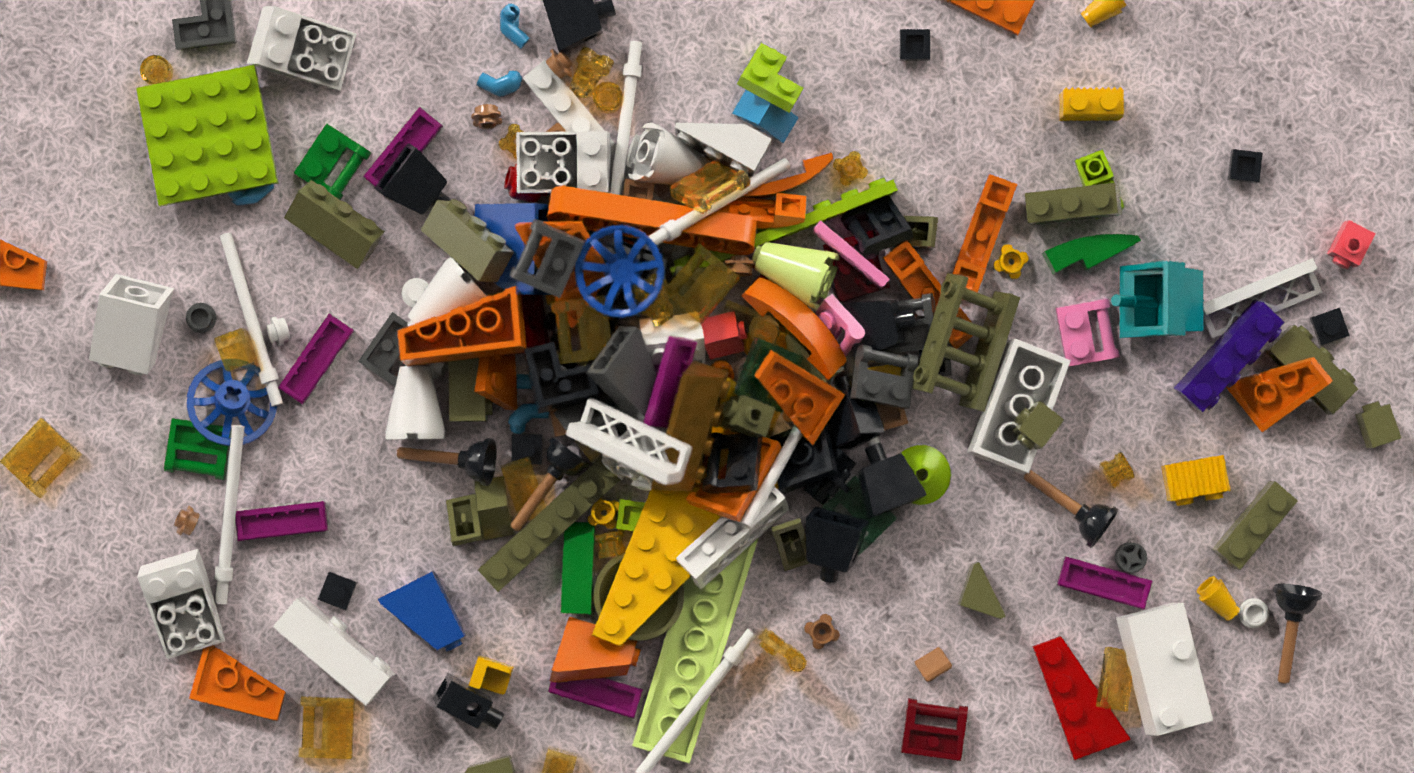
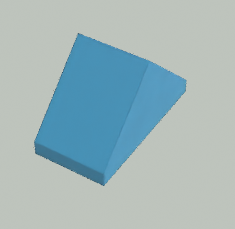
[732,90,799,144]

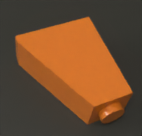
[549,616,641,683]

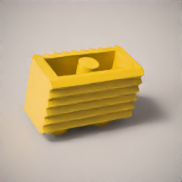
[1059,87,1124,121]
[1161,455,1230,506]

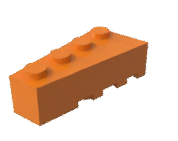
[398,286,527,366]

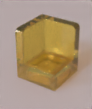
[214,328,258,371]
[542,746,578,773]

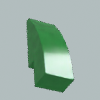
[1042,234,1141,274]
[561,522,595,614]

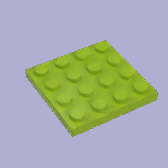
[136,65,279,207]

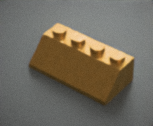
[651,361,731,492]

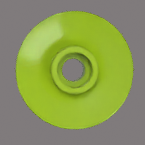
[901,445,951,505]

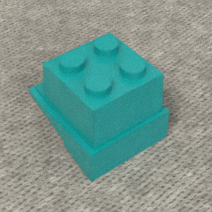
[1111,261,1203,338]

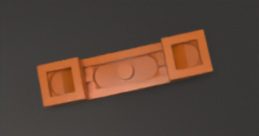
[716,152,833,198]
[952,174,1017,292]
[685,182,806,229]
[882,240,972,349]
[741,277,847,380]

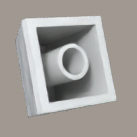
[89,274,174,375]

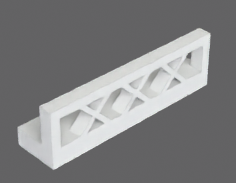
[1203,258,1323,339]
[566,398,692,485]
[676,487,789,590]

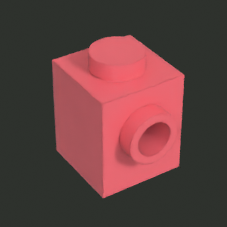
[1327,220,1376,269]
[701,311,748,360]

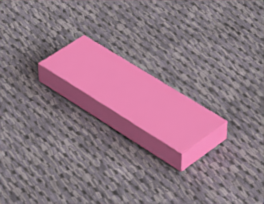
[813,220,890,289]

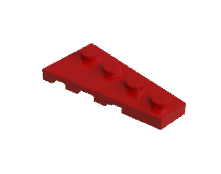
[1032,636,1131,760]

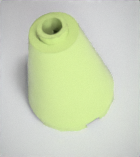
[752,242,840,310]

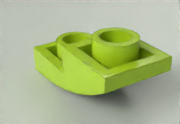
[1074,149,1125,219]

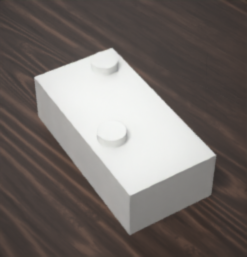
[967,339,1071,474]
[273,597,395,705]
[1116,603,1213,736]

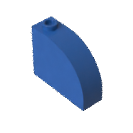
[474,203,551,295]

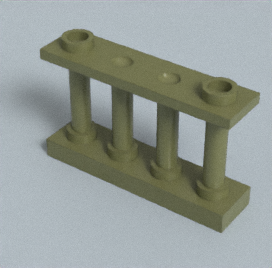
[912,273,1020,412]

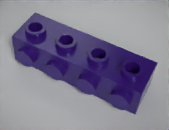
[1174,299,1285,412]

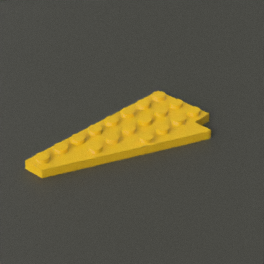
[592,427,779,647]

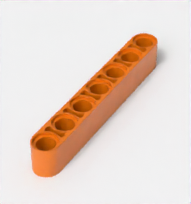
[547,186,757,255]

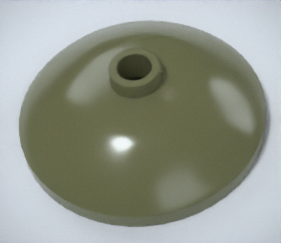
[593,553,684,641]

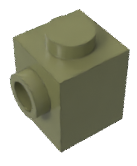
[721,396,775,437]
[1013,401,1064,450]
[1355,401,1401,448]

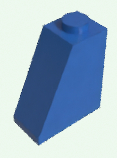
[378,571,466,652]

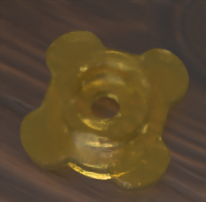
[499,124,524,159]
[833,151,868,186]

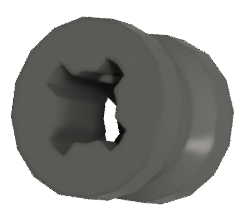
[1114,542,1147,573]

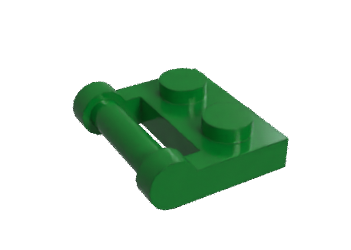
[294,123,371,200]
[164,418,232,481]

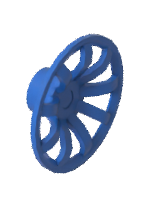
[575,225,665,317]
[187,359,277,446]

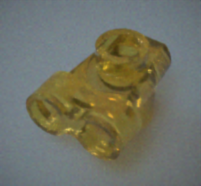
[569,47,614,98]
[632,273,674,326]

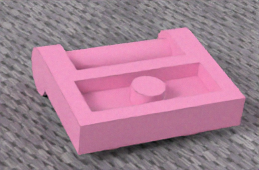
[815,294,865,367]
[1055,298,1120,367]

